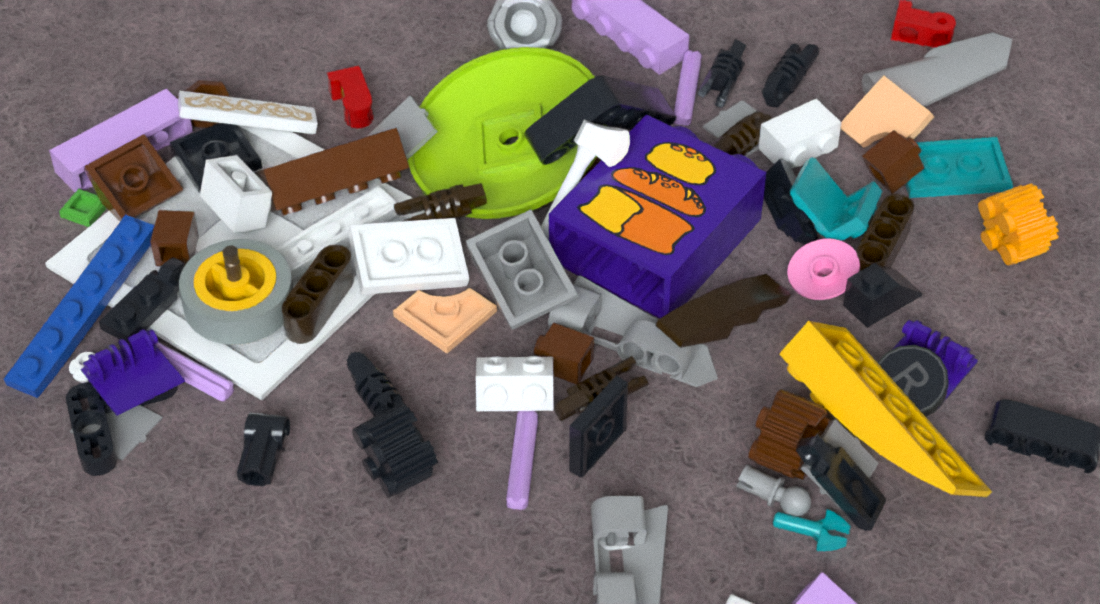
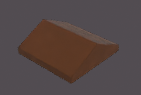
[84,134,183,221]

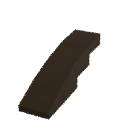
[655,274,791,348]

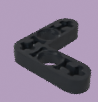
[66,382,178,476]

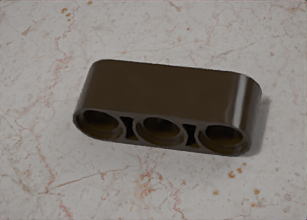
[856,194,914,271]
[281,244,354,344]

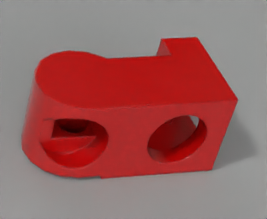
[891,0,956,48]
[327,66,374,129]

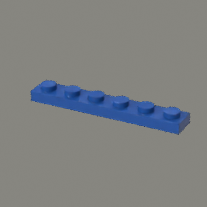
[3,215,154,398]

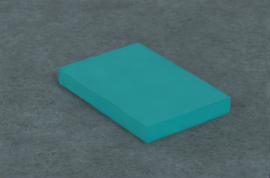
[905,137,1013,198]

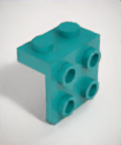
[790,157,882,241]

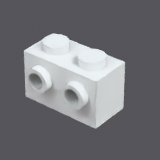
[759,99,841,169]
[200,155,272,233]
[476,356,553,411]

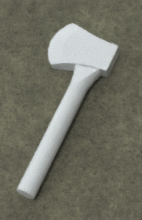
[541,120,630,241]

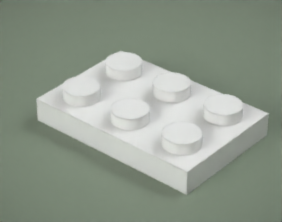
[348,218,469,295]

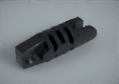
[697,39,746,108]
[762,44,819,108]
[346,351,413,424]

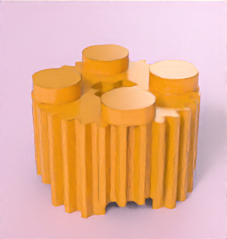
[978,183,1059,266]

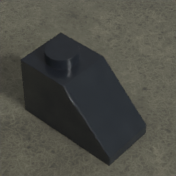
[843,263,922,328]

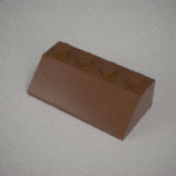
[254,128,409,216]

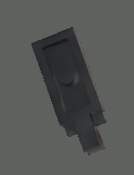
[764,158,818,245]
[99,257,185,345]
[796,434,886,531]

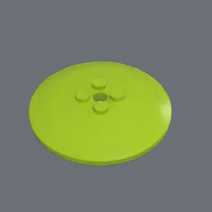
[408,47,607,219]

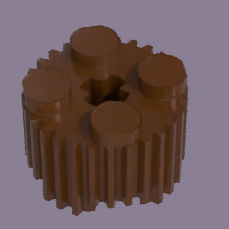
[748,389,831,480]

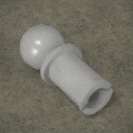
[737,464,811,517]

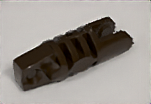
[710,111,772,156]
[393,183,487,222]
[554,356,649,421]

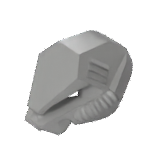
[487,0,562,49]

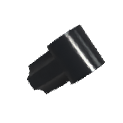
[236,412,290,487]

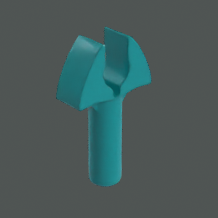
[773,509,851,551]

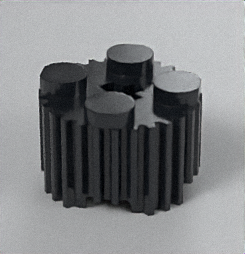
[352,404,438,498]

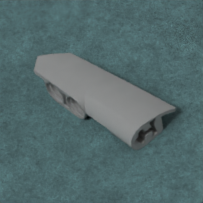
[862,32,1013,107]
[548,276,718,387]
[591,496,668,604]

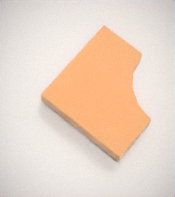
[841,76,934,148]
[393,288,497,353]

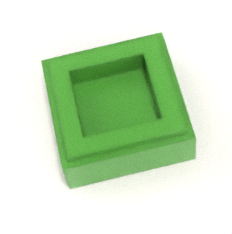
[59,189,106,227]

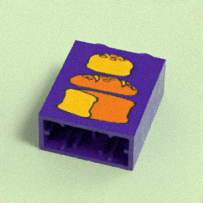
[549,115,766,319]

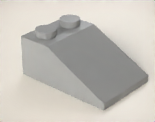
[466,210,579,330]

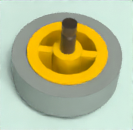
[179,239,293,344]

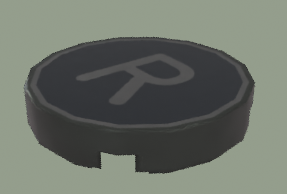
[877,345,949,417]

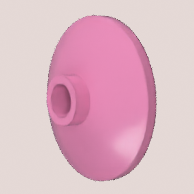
[787,239,860,300]

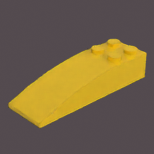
[780,321,992,497]

